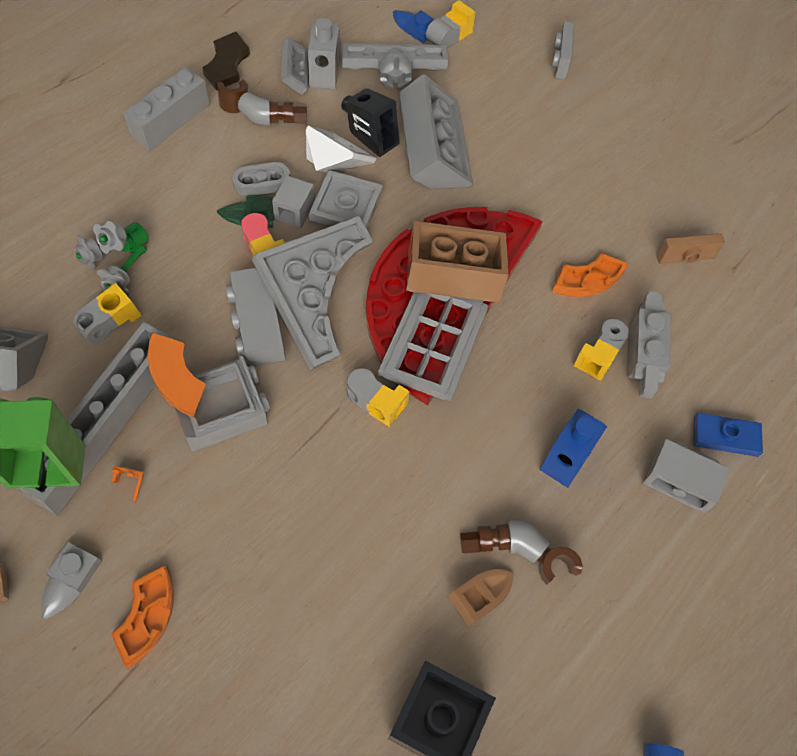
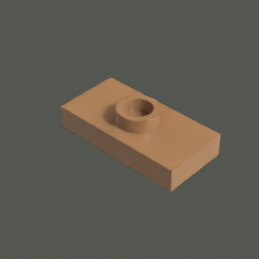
[656,233,725,264]

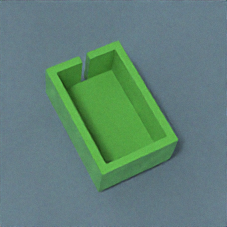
[0,397,86,489]

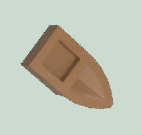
[448,569,514,627]

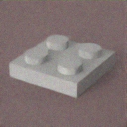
[309,170,383,229]

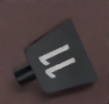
[341,88,400,158]

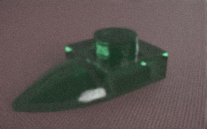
[217,196,274,228]

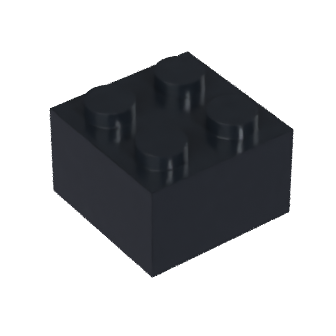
[388,660,496,756]

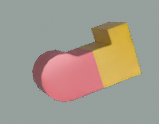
[241,213,285,257]

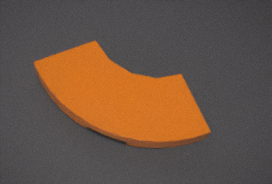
[552,253,629,297]
[148,332,206,417]
[111,565,173,669]

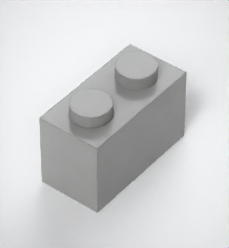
[643,439,730,514]

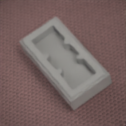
[281,37,308,95]

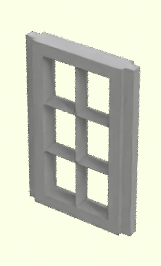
[378,292,489,401]

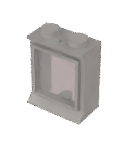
[175,355,270,452]

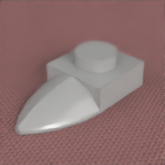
[41,542,102,619]

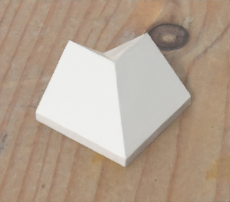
[306,126,377,172]

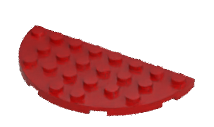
[366,207,543,406]

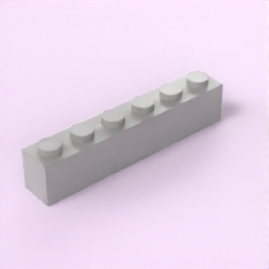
[17,322,172,516]

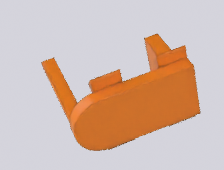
[111,466,144,503]

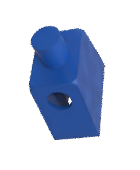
[540,409,607,488]

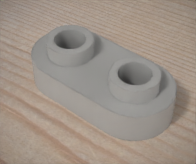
[232,162,290,196]

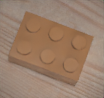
[406,221,509,303]

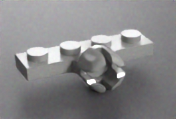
[342,44,448,90]

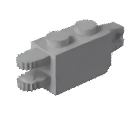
[627,291,671,399]

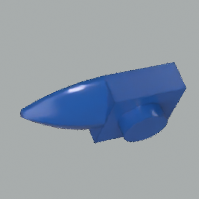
[393,11,434,43]

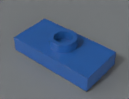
[694,413,763,457]

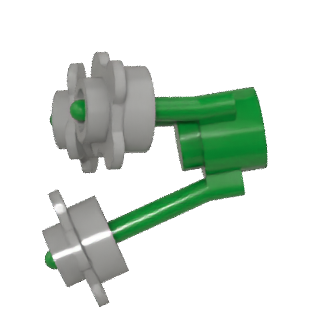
[74,220,149,296]

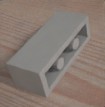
[123,67,210,151]
[226,268,285,366]

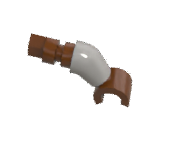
[217,79,307,126]
[460,520,583,585]

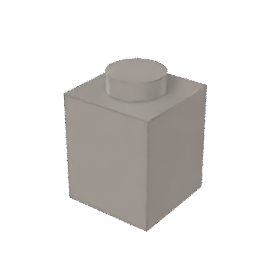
[272,175,315,228]

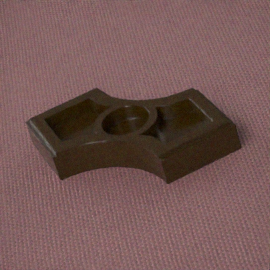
[202,32,250,91]

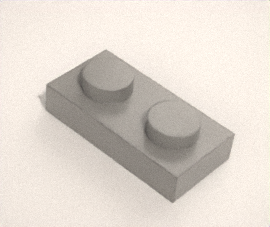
[552,22,574,79]

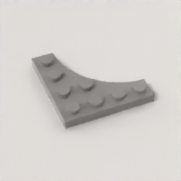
[252,216,373,370]

